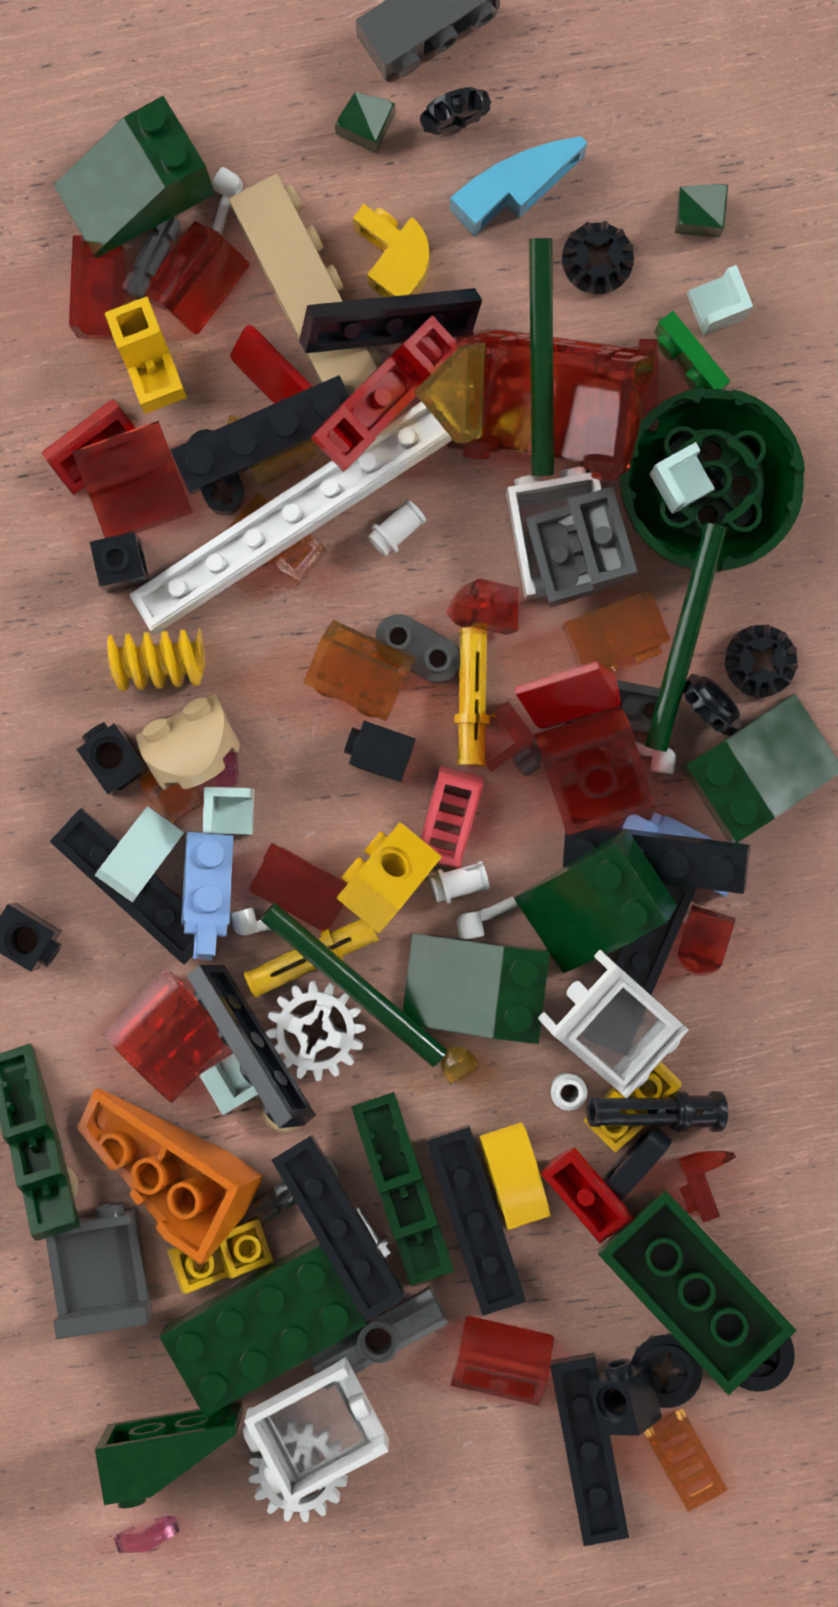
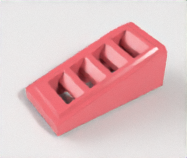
[420,766,483,869]

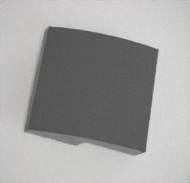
[525,486,638,608]

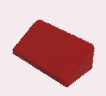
[230,324,313,404]
[42,399,145,495]
[515,661,621,729]
[540,1147,635,1244]

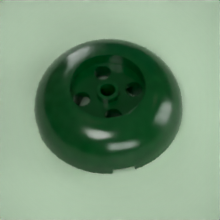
[620,387,805,572]

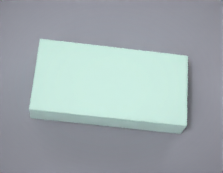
[95,806,184,902]

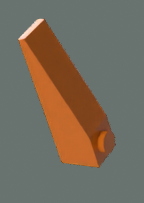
[77,1088,264,1265]

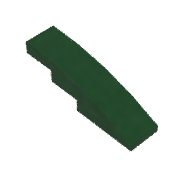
[0,1043,80,1241]
[351,1092,455,1288]

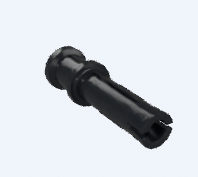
[587,1091,728,1133]

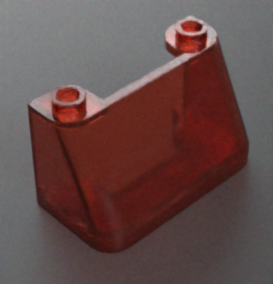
[447,329,656,481]

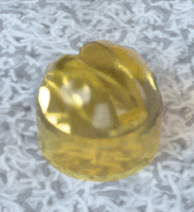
[441,1046,480,1085]

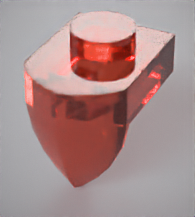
[446,578,519,635]
[677,905,736,976]
[678,1150,736,1223]

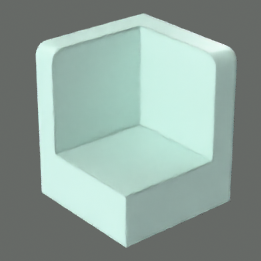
[687,265,753,336]
[650,442,715,514]
[203,787,255,835]
[199,1053,258,1115]

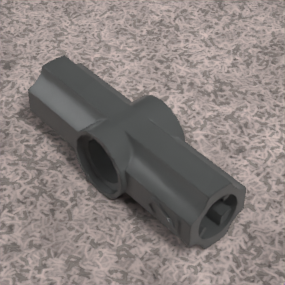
[310,1286,448,1389]

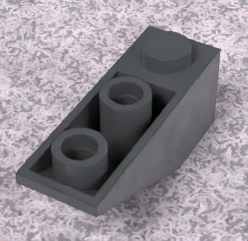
[356,0,500,81]

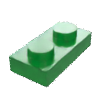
[654,310,731,390]

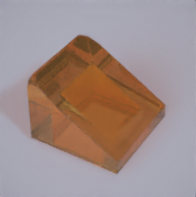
[139,772,204,823]

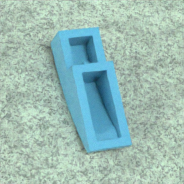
[450,136,587,236]

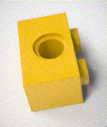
[337,822,442,933]

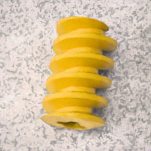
[107,628,205,691]

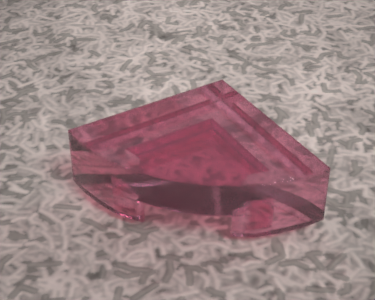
[217,751,239,788]
[114,1515,180,1553]

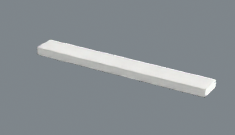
[129,394,460,635]

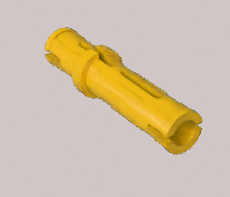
[454,627,490,766]
[244,919,380,998]

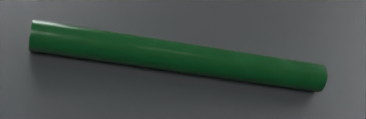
[529,238,554,476]
[645,522,728,752]
[260,903,447,1067]

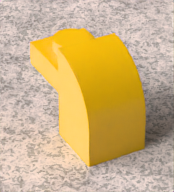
[353,204,429,297]
[105,296,187,414]

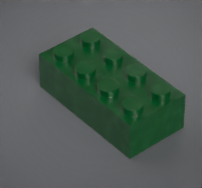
[598,1187,797,1396]
[159,1238,367,1418]

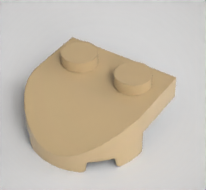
[135,693,240,790]

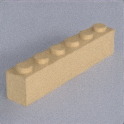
[228,174,406,421]

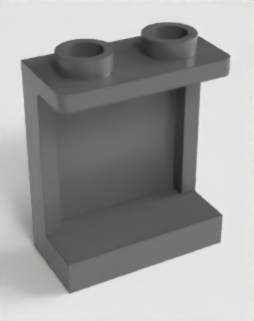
[46,1202,153,1339]

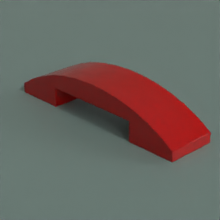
[310,315,463,472]

